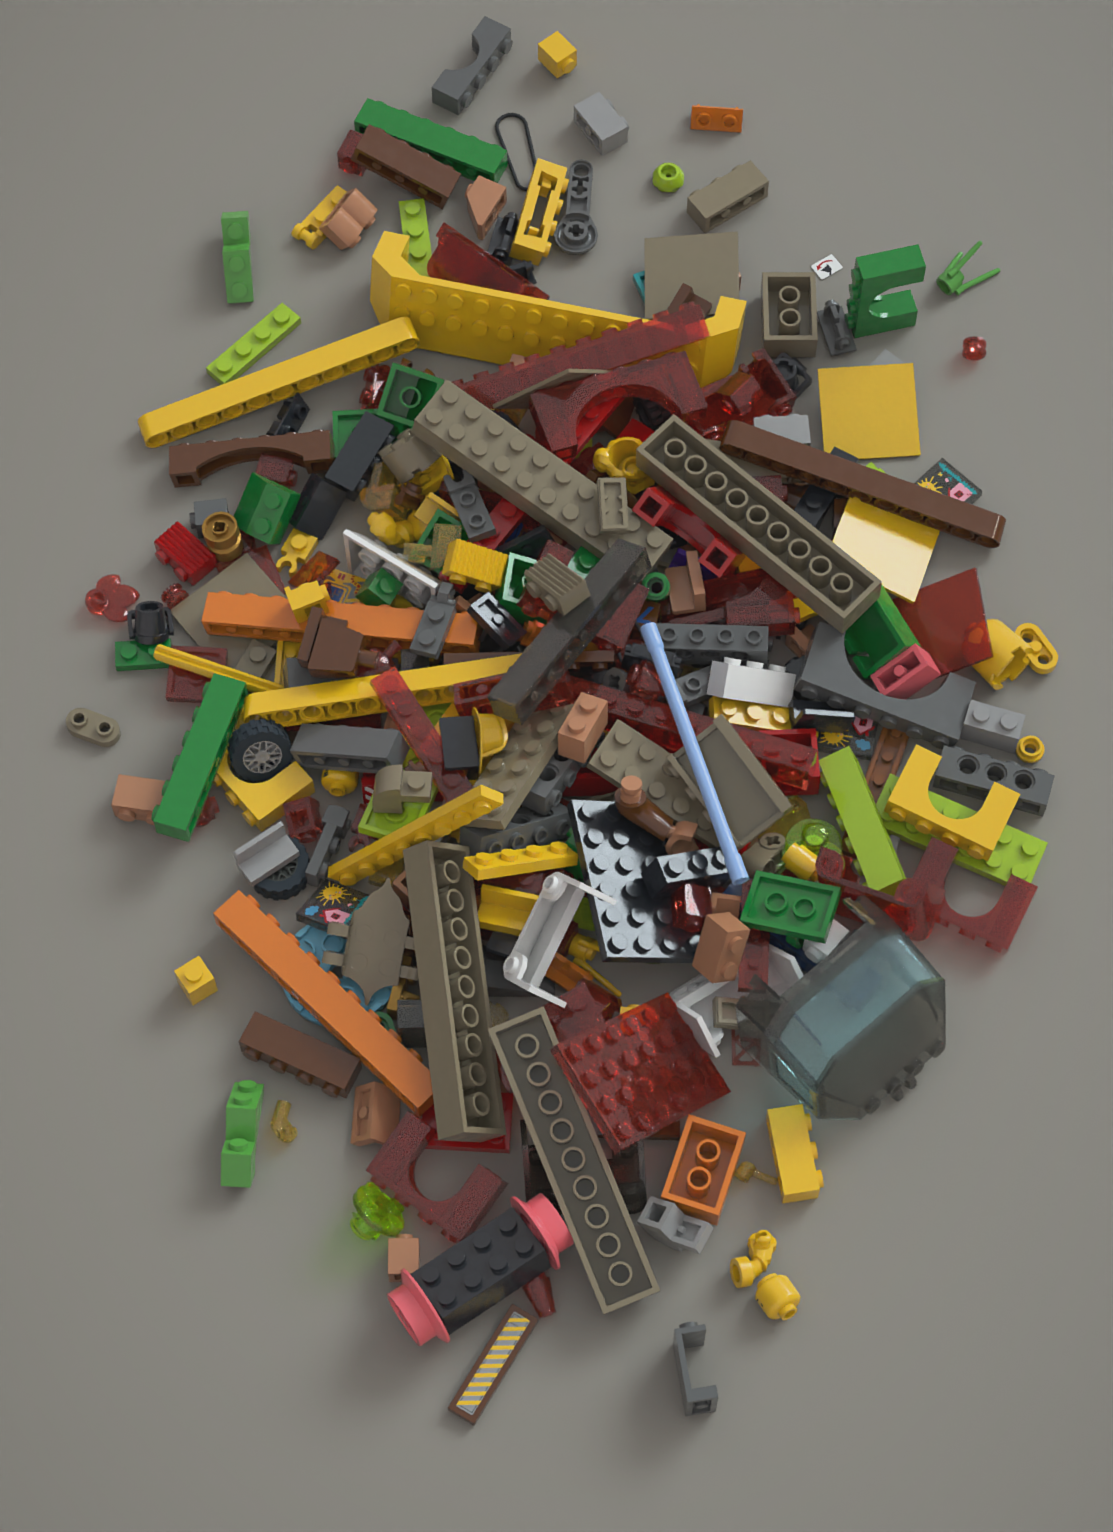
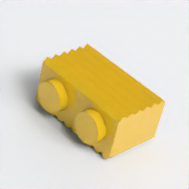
[442,539,508,593]

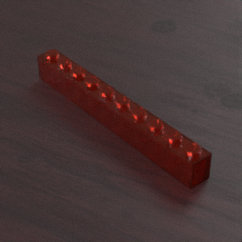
[452,301,711,410]
[537,669,818,791]

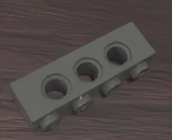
[656,623,768,666]
[521,732,605,816]
[933,745,1055,817]
[459,803,571,856]

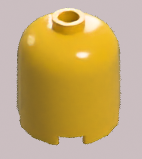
[962,619,1034,690]

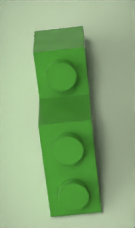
[221,211,254,303]
[221,1080,264,1188]

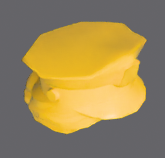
[593,437,655,494]

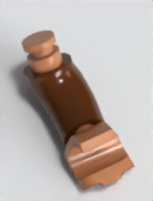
[614,775,699,855]

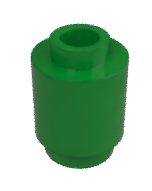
[642,572,671,602]

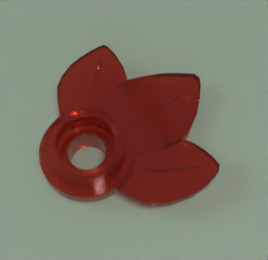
[85,574,140,622]

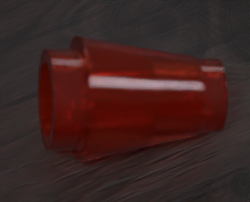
[521,1272,556,1319]

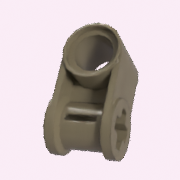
[741,833,786,879]

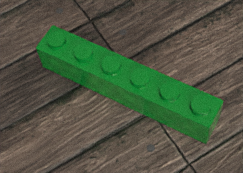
[354,98,508,183]
[151,673,248,842]

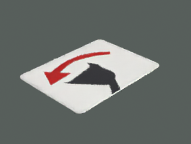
[811,254,843,280]

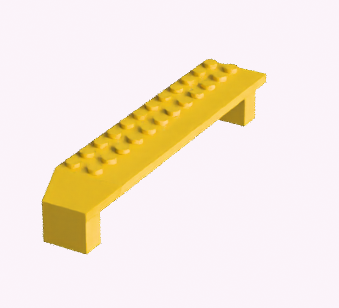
[370,231,747,403]

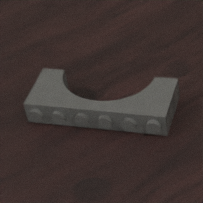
[794,621,976,749]

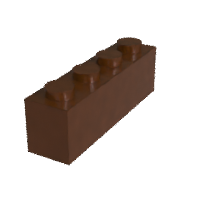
[351,124,461,210]
[239,1011,362,1098]

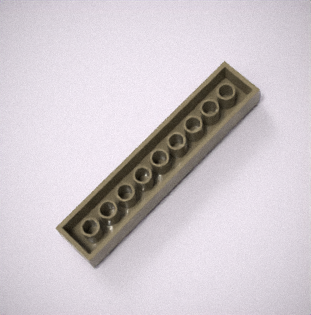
[412,380,673,592]
[636,414,882,634]
[403,840,506,1142]
[488,1006,660,1315]

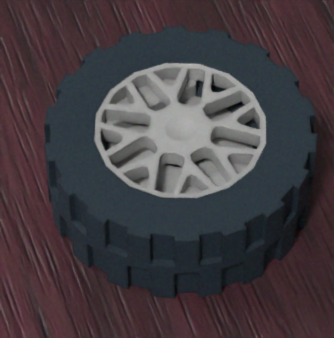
[227,718,293,782]

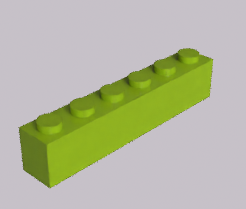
[819,746,912,907]

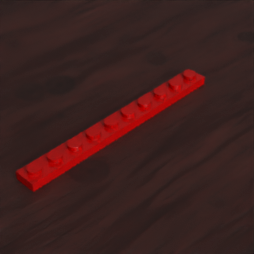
[439,378,626,594]

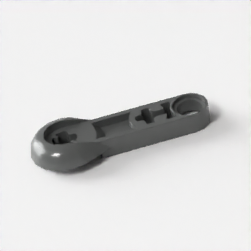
[554,159,598,255]

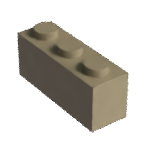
[687,160,769,233]

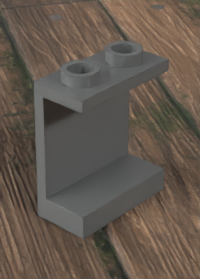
[673,1322,718,1417]

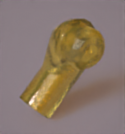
[270,1100,298,1143]

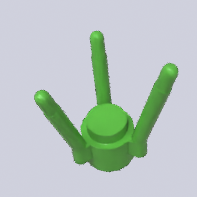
[936,241,1000,296]

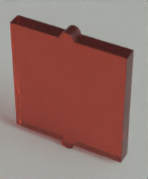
[288,551,341,588]

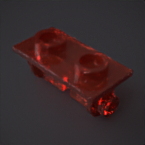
[359,363,390,410]

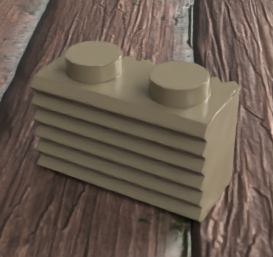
[524,553,591,616]

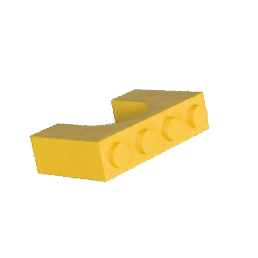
[213,707,315,832]
[884,744,1020,861]

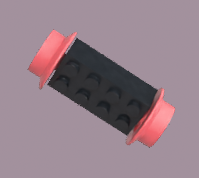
[387,1193,574,1346]

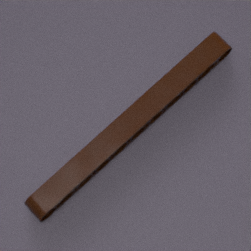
[719,420,1006,548]

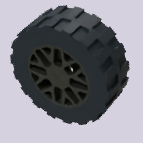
[254,835,310,901]

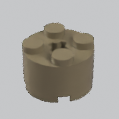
[378,427,442,484]

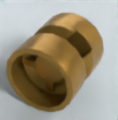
[202,512,244,562]

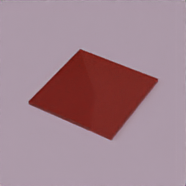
[892,567,994,679]

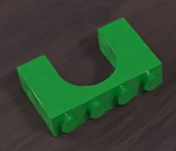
[844,244,926,339]

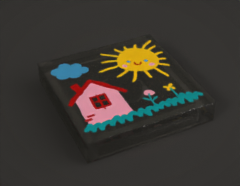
[914,458,983,504]
[817,710,878,761]
[296,879,369,939]

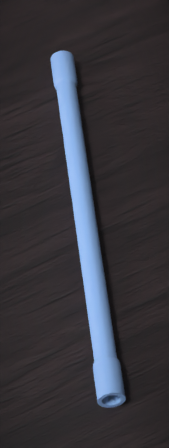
[640,622,749,885]

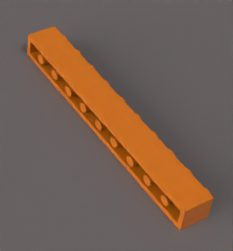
[201,591,483,655]
[213,890,434,1117]

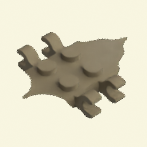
[322,878,419,1006]

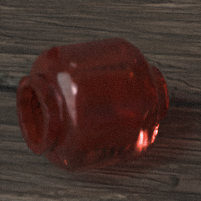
[626,660,665,702]

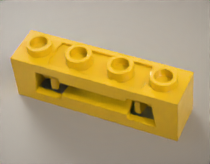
[509,158,569,266]

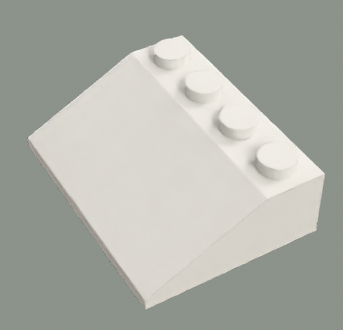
[343,529,455,610]

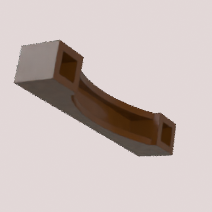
[169,429,335,488]

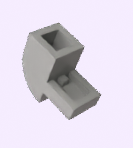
[637,1196,714,1254]

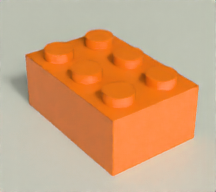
[661,1114,746,1226]

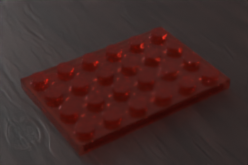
[550,992,731,1154]

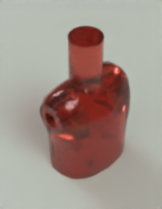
[358,640,402,677]

